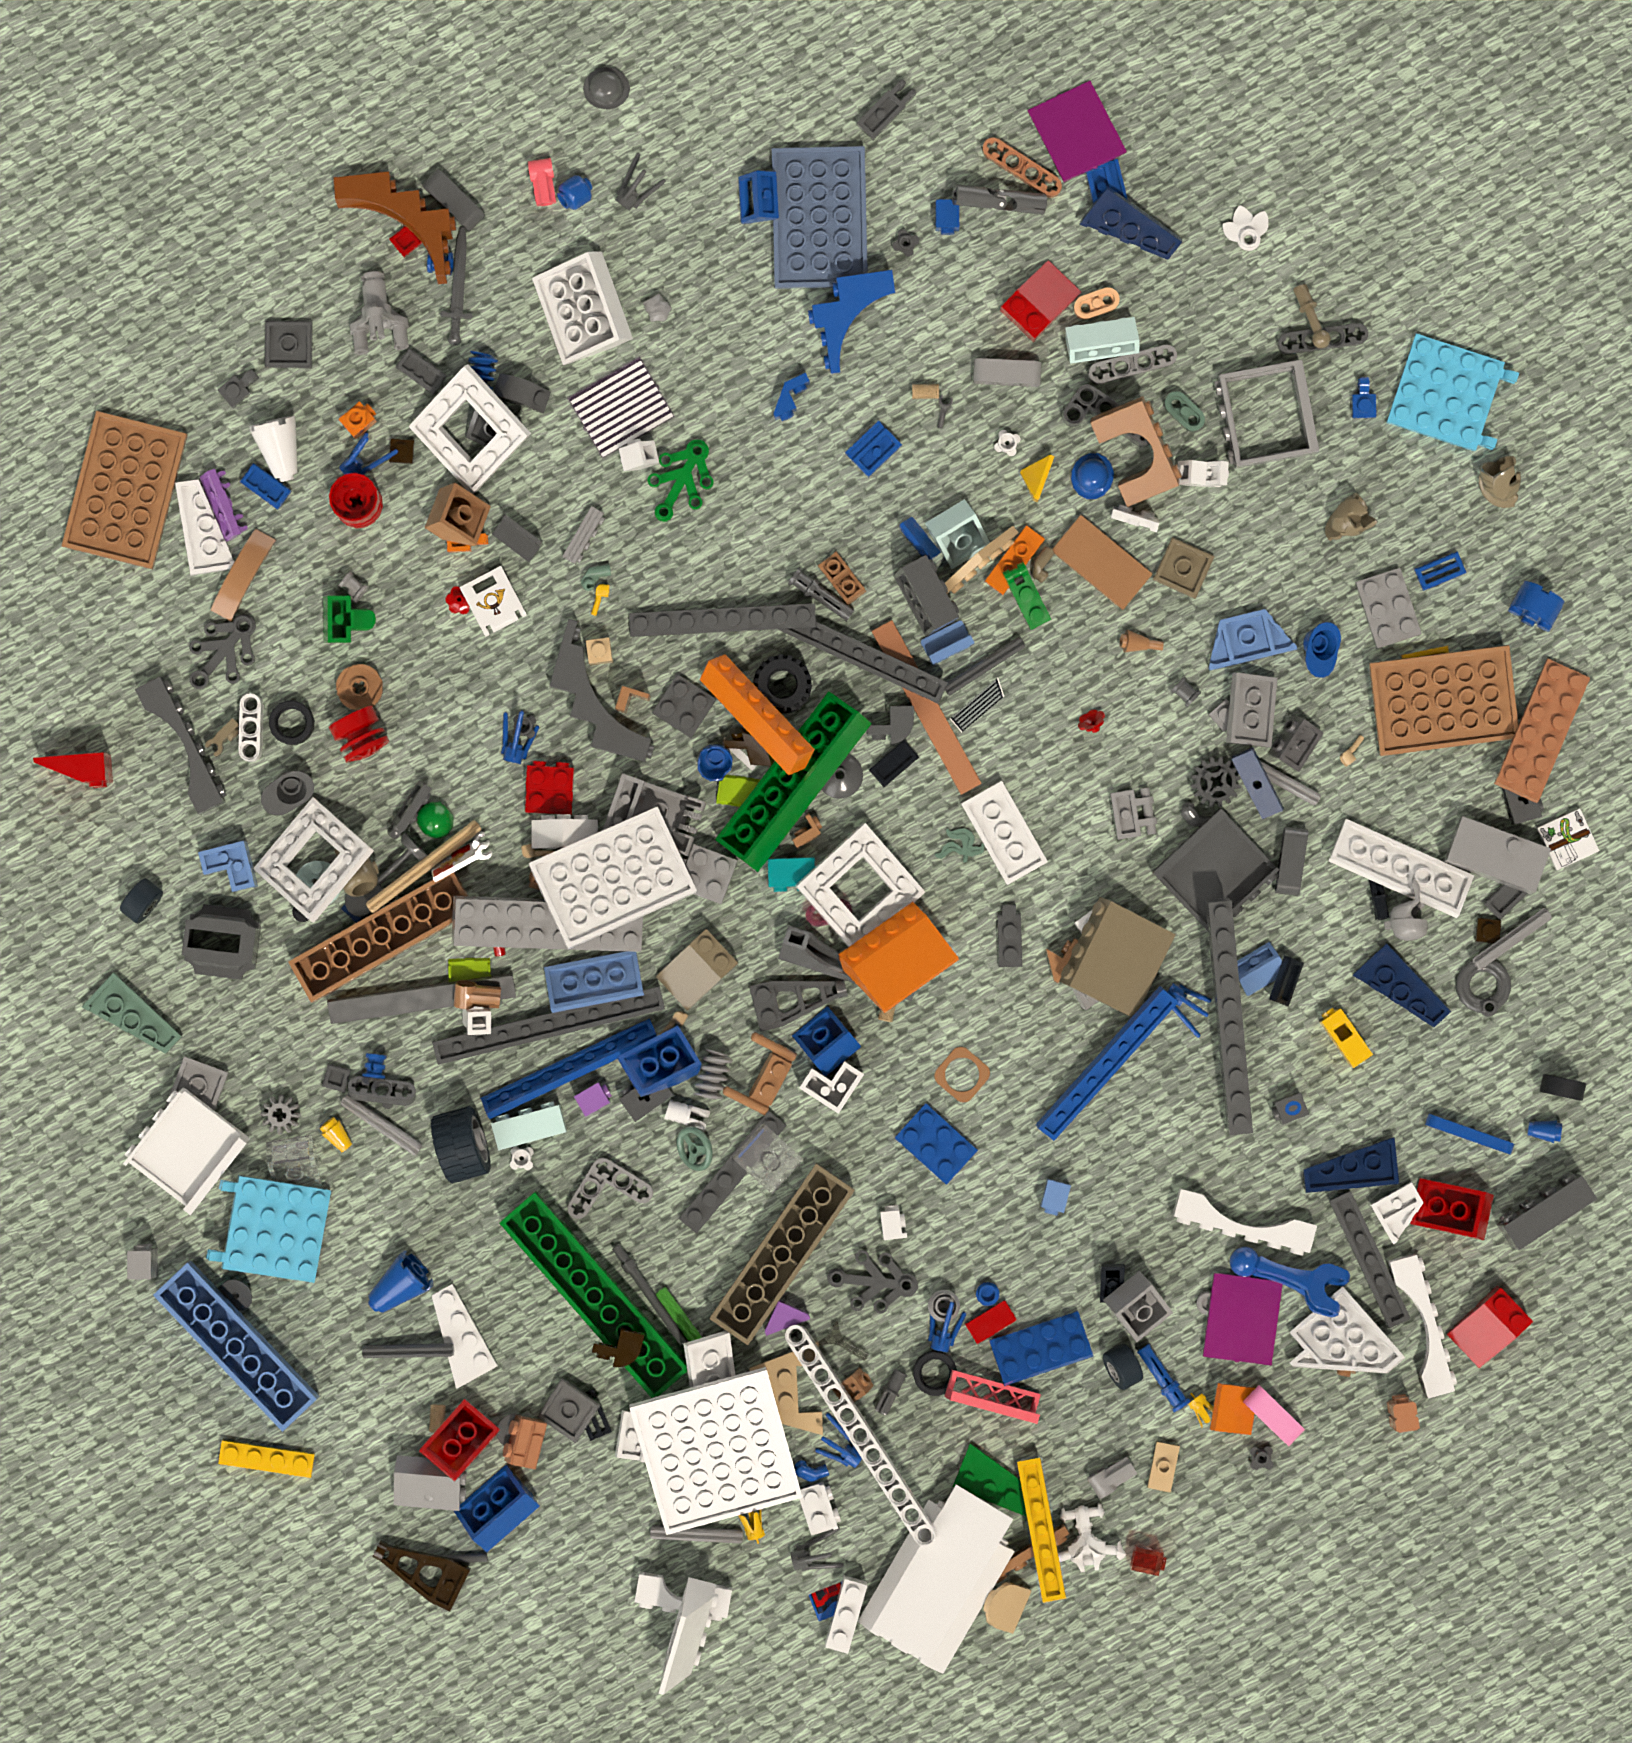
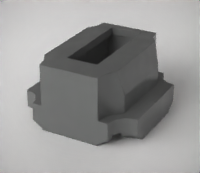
[181,904,261,980]

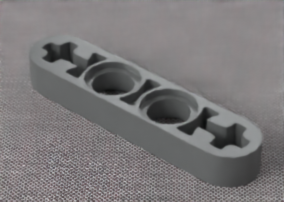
[1277,323,1368,355]

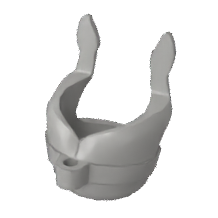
[1384,878,1428,941]

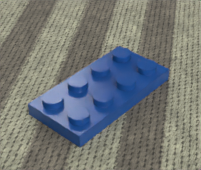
[989,1311,1094,1386]

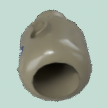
[335,849,379,897]

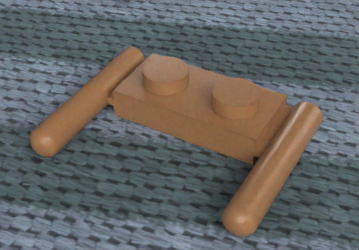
[723,1032,797,1115]

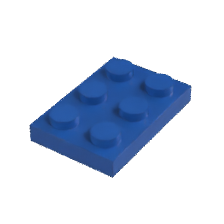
[894,1103,978,1185]

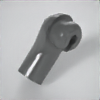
[1181,802,1211,827]

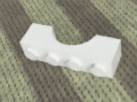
[635,1571,732,1621]

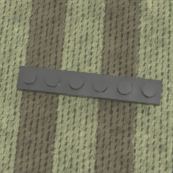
[679,1111,786,1234]
[1329,1191,1411,1328]

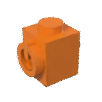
[339,401,377,440]

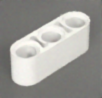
[239,693,264,762]

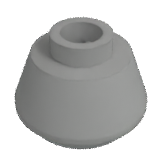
[928,1290,960,1322]

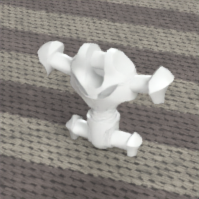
[1058,1503,1127,1572]

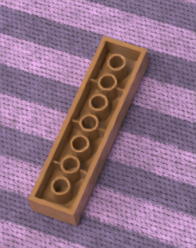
[288,871,469,1003]

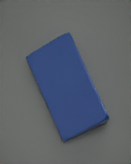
[899,517,941,560]

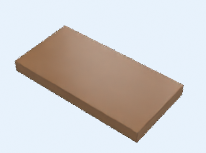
[1052,515,1152,610]

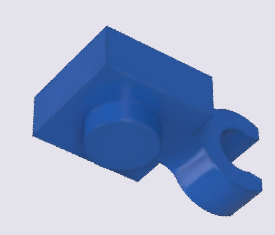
[1351,377,1376,419]

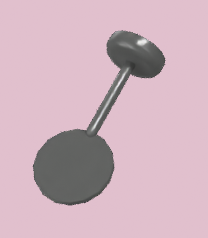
[345,833,428,917]

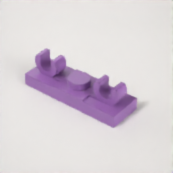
[200,469,248,542]

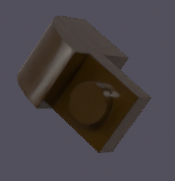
[723,727,775,766]
[592,1328,645,1367]

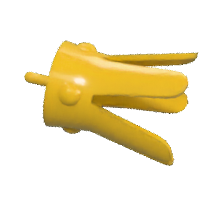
[1188,1393,1214,1428]
[738,1509,765,1544]

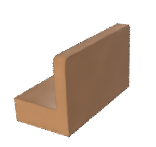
[615,686,651,714]

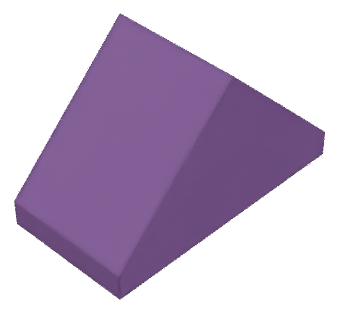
[765,1300,810,1336]

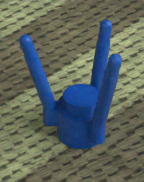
[339,432,398,475]
[501,711,539,764]
[1167,983,1212,1038]
[928,1302,966,1352]
[815,1413,862,1468]

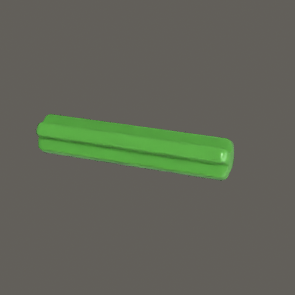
[656,1287,702,1342]

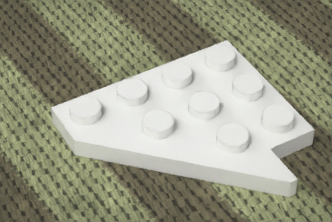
[1290,1287,1405,1374]

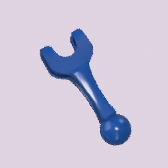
[1230,1247,1350,1317]

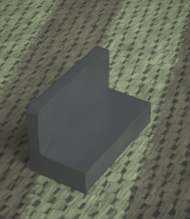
[492,514,543,563]

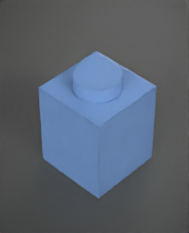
[1040,1179,1071,1216]

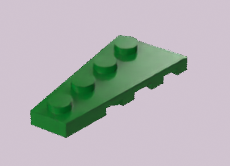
[952,1443,1027,1517]

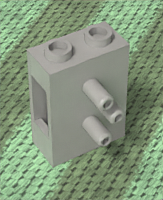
[394,1455,467,1511]

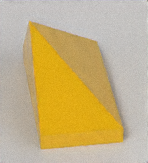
[1020,455,1055,502]

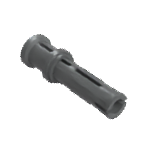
[788,567,854,622]

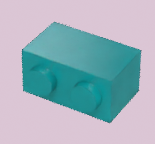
[768,858,815,892]

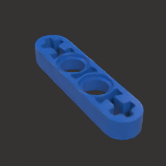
[1425,1114,1515,1155]

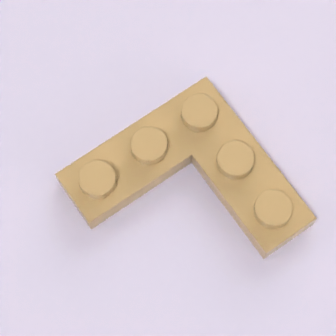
[945,526,1019,594]

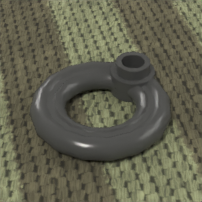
[1456,960,1511,1016]

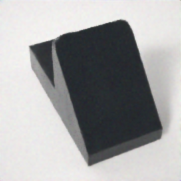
[1099,1264,1125,1303]

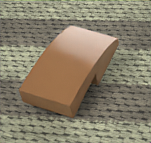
[818,552,866,605]

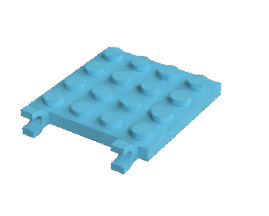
[1386,333,1519,452]
[206,1175,331,1283]

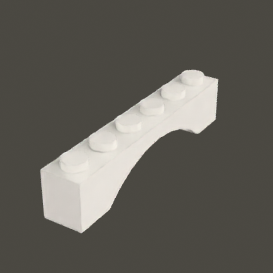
[1172,1188,1317,1256]
[1387,1254,1457,1398]

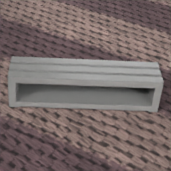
[562,506,605,565]

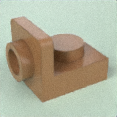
[792,814,823,849]
[832,1368,873,1402]

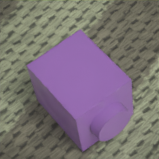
[574,1082,612,1117]

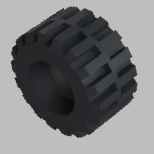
[753,654,812,714]

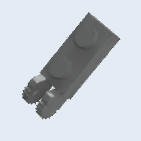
[856,79,917,141]

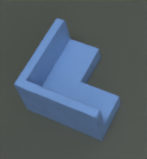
[198,841,258,892]

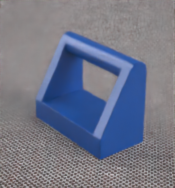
[738,171,779,224]

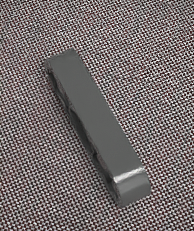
[348,1076,416,1106]

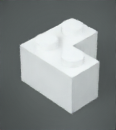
[531,814,598,849]
[799,1061,864,1114]

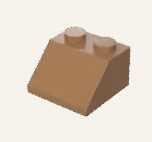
[425,482,491,546]

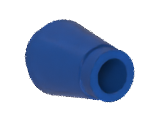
[1528,1120,1563,1143]

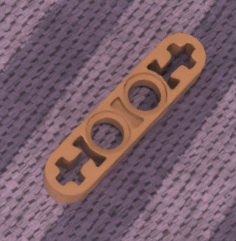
[982,138,1062,198]

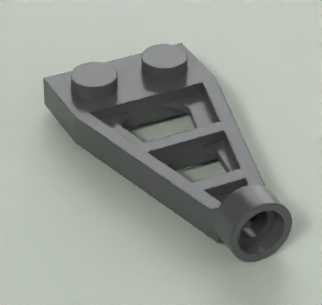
[749,979,848,1032]

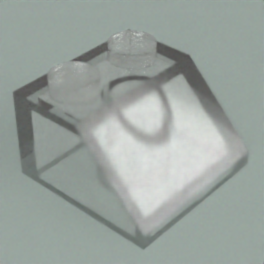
[732,1123,804,1194]
[266,1135,322,1187]

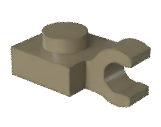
[205,718,239,757]

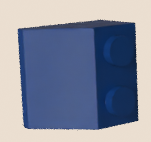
[792,1006,861,1077]

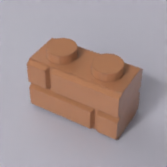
[1387,1394,1420,1433]
[503,1415,547,1469]

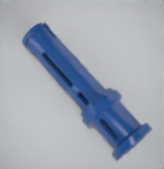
[1137,1344,1191,1412]

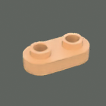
[1074,287,1120,320]

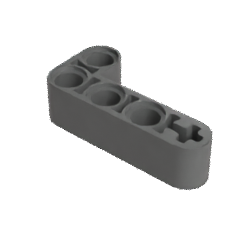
[1062,384,1151,448]

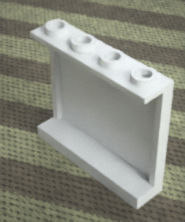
[123,1087,250,1215]

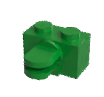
[323,596,376,643]

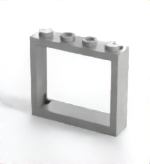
[1215,360,1319,469]

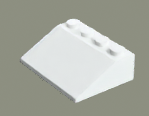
[532,251,633,365]
[659,1577,718,1695]

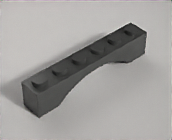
[135,677,227,815]
[778,925,915,1001]

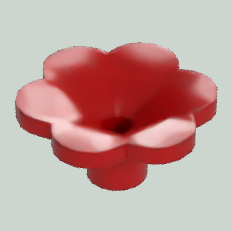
[445,586,470,615]
[1078,709,1105,733]

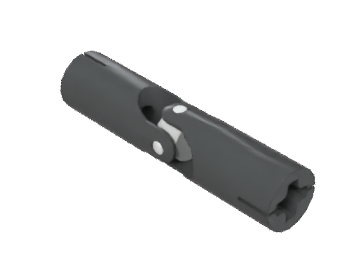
[952,184,1047,215]

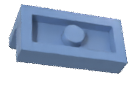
[921,620,974,666]
[1237,942,1282,996]

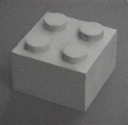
[686,844,738,905]
[1103,1271,1173,1342]

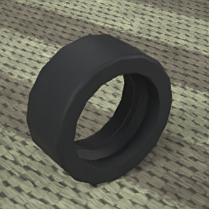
[269,700,315,745]
[1540,1074,1586,1101]
[913,1350,957,1396]

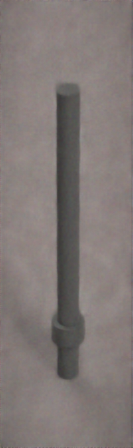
[612,1244,689,1352]

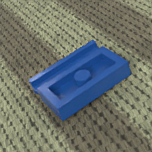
[1085,159,1128,204]
[845,421,902,478]

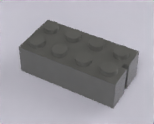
[1496,1172,1597,1250]

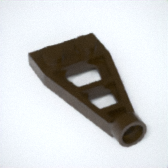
[373,1540,471,1612]

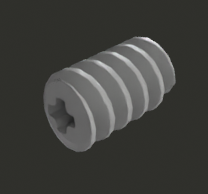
[693,1049,733,1100]

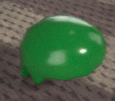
[416,801,454,839]

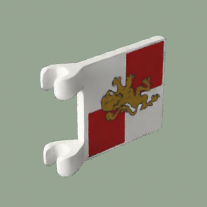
[431,831,492,882]

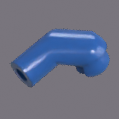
[794,1460,830,1482]

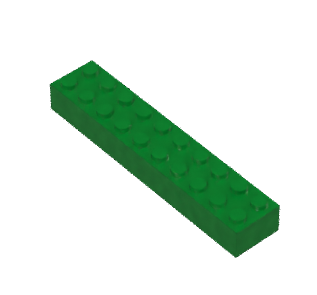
[499,1191,687,1398]

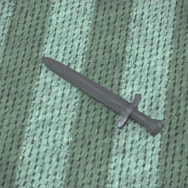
[440,227,473,345]

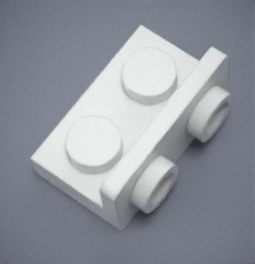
[799,1481,841,1536]

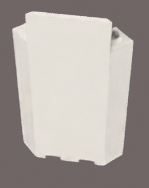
[857,1485,1015,1674]

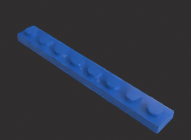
[1036,986,1179,1141]
[480,1018,657,1120]

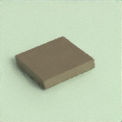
[1153,537,1215,599]

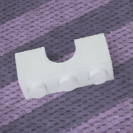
[825,1575,867,1654]

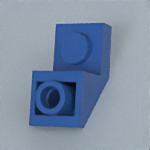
[773,373,810,421]

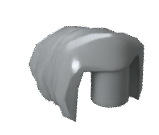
[643,293,672,322]

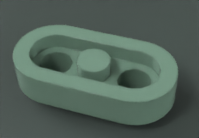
[1164,391,1205,432]

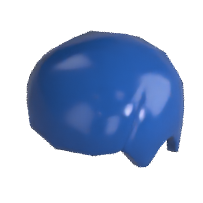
[698,744,733,781]

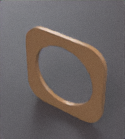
[934,1047,990,1102]

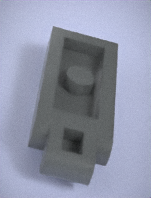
[387,780,432,839]
[997,904,1022,967]

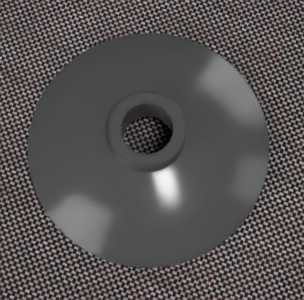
[821,754,863,799]

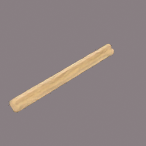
[366,820,481,913]

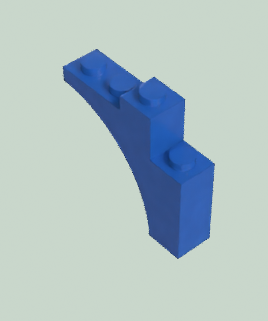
[808,270,895,374]

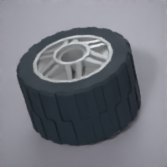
[431,1106,491,1184]

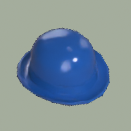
[1071,453,1114,499]

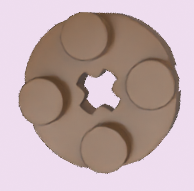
[336,664,383,711]

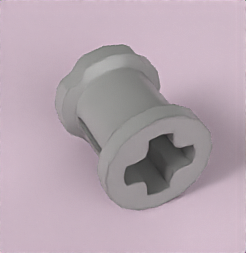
[337,572,369,603]

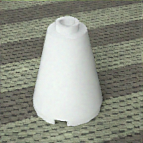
[249,415,297,482]

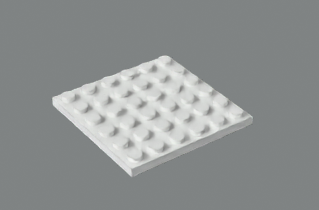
[629,1367,802,1535]

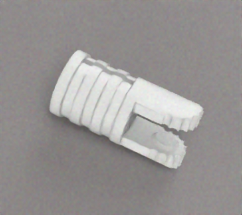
[664,1099,710,1131]

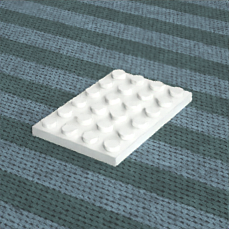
[529,807,697,949]

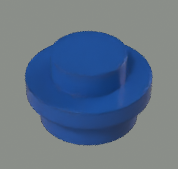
[976,1282,999,1306]

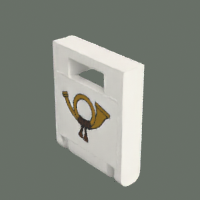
[460,566,527,637]

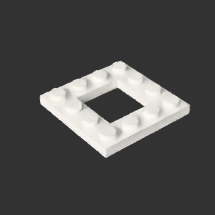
[409,364,531,494]
[253,797,374,923]
[795,823,925,947]

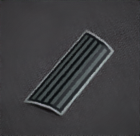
[950,678,1004,733]

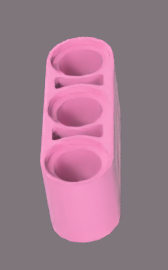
[1243,1385,1305,1446]

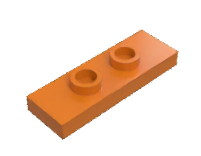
[984,525,1045,595]

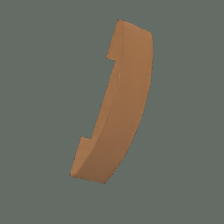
[211,529,276,621]

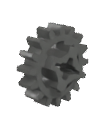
[1190,757,1241,807]

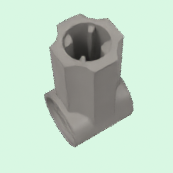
[1087,1456,1137,1499]

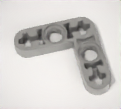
[568,1158,653,1219]

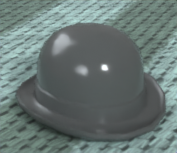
[583,67,630,110]

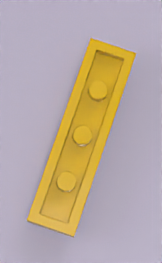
[218,1440,315,1478]

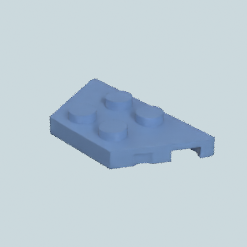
[1208,609,1297,671]

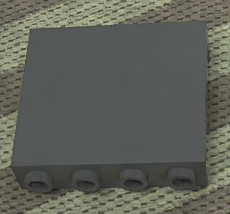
[1152,808,1279,931]

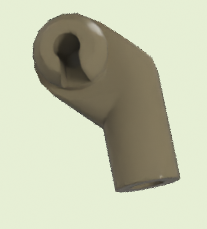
[1032,547,1054,583]

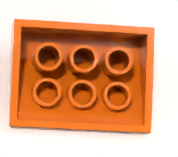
[838,902,959,1013]

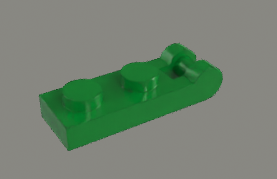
[1002,562,1052,630]

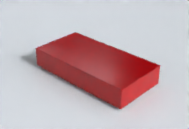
[965,1300,1017,1345]

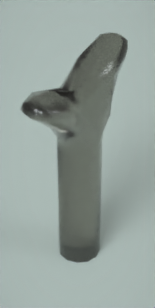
[819,1321,869,1361]

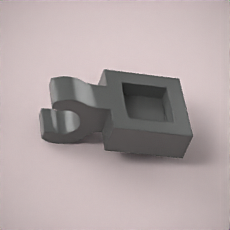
[218,369,259,409]

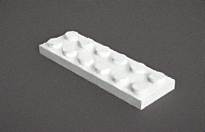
[1328,819,1474,918]

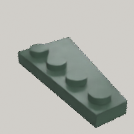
[82,973,183,1054]

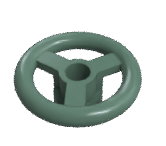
[677,1126,713,1171]

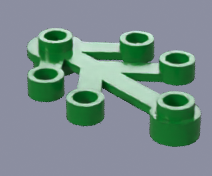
[647,439,714,522]

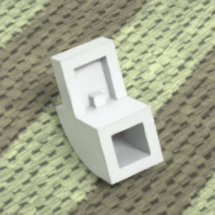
[1178,460,1229,487]

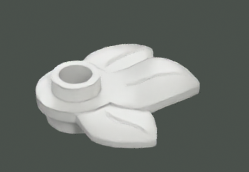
[1223,205,1268,251]

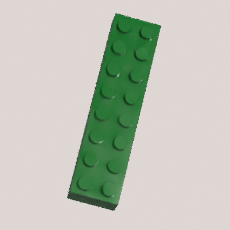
[715,691,872,872]

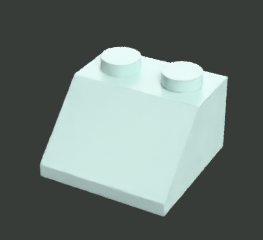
[925,499,990,569]

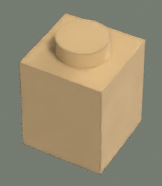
[586,638,613,666]

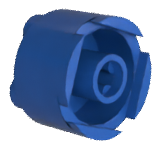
[1508,581,1565,632]

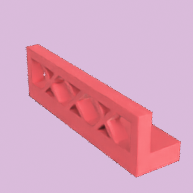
[944,1370,1041,1424]

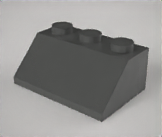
[893,555,959,637]

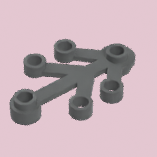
[189,614,256,690]
[827,1250,918,1314]

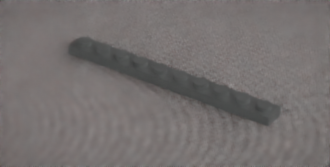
[432,986,665,1065]

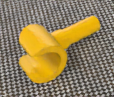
[591,584,610,616]

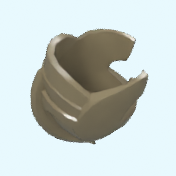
[1479,456,1521,508]
[1325,493,1378,541]

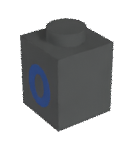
[1271,1092,1309,1125]

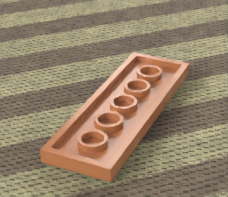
[1494,659,1590,803]

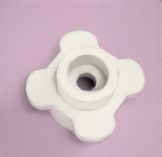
[994,430,1021,456]
[510,1146,534,1170]

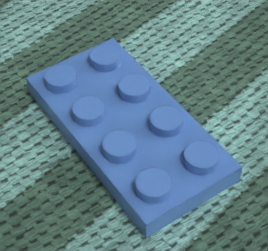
[544,951,644,1013]

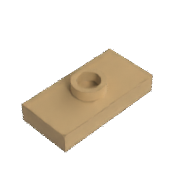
[1147,1441,1180,1493]

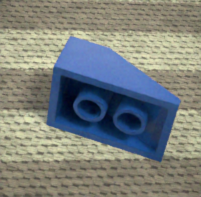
[617,1026,702,1097]

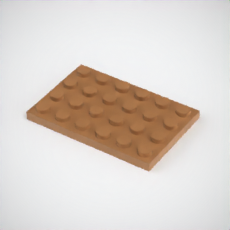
[62,411,188,570]
[1369,645,1518,756]

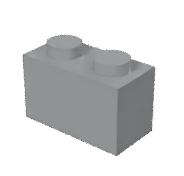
[127,1244,158,1279]

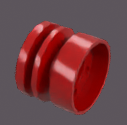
[329,473,383,529]
[328,706,390,763]

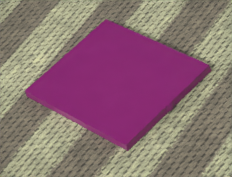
[1027,81,1127,182]
[1202,1273,1283,1366]

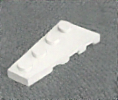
[175,479,234,576]
[432,1284,498,1389]

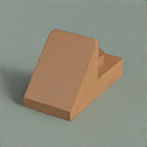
[1045,938,1078,983]

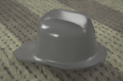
[261,770,314,816]

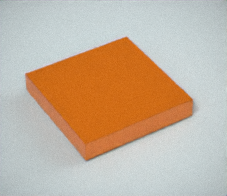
[1210,1383,1255,1435]

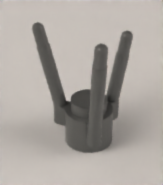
[615,153,666,211]
[791,1527,844,1571]

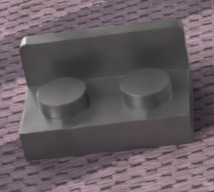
[1269,715,1324,772]

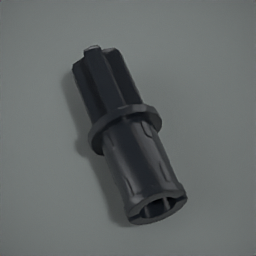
[1369,880,1390,921]

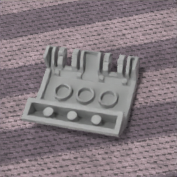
[602,773,706,864]

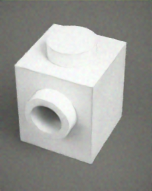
[619,439,659,471]

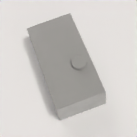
[1443,816,1551,895]

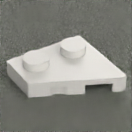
[1111,504,1159,532]
[1371,1181,1423,1244]

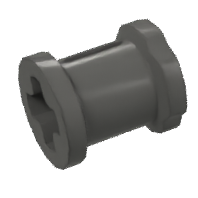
[1170,676,1201,707]

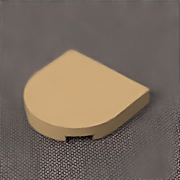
[984,1582,1032,1634]

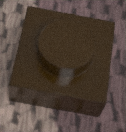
[389,439,415,464]
[1475,918,1501,943]

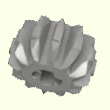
[261,1095,301,1135]

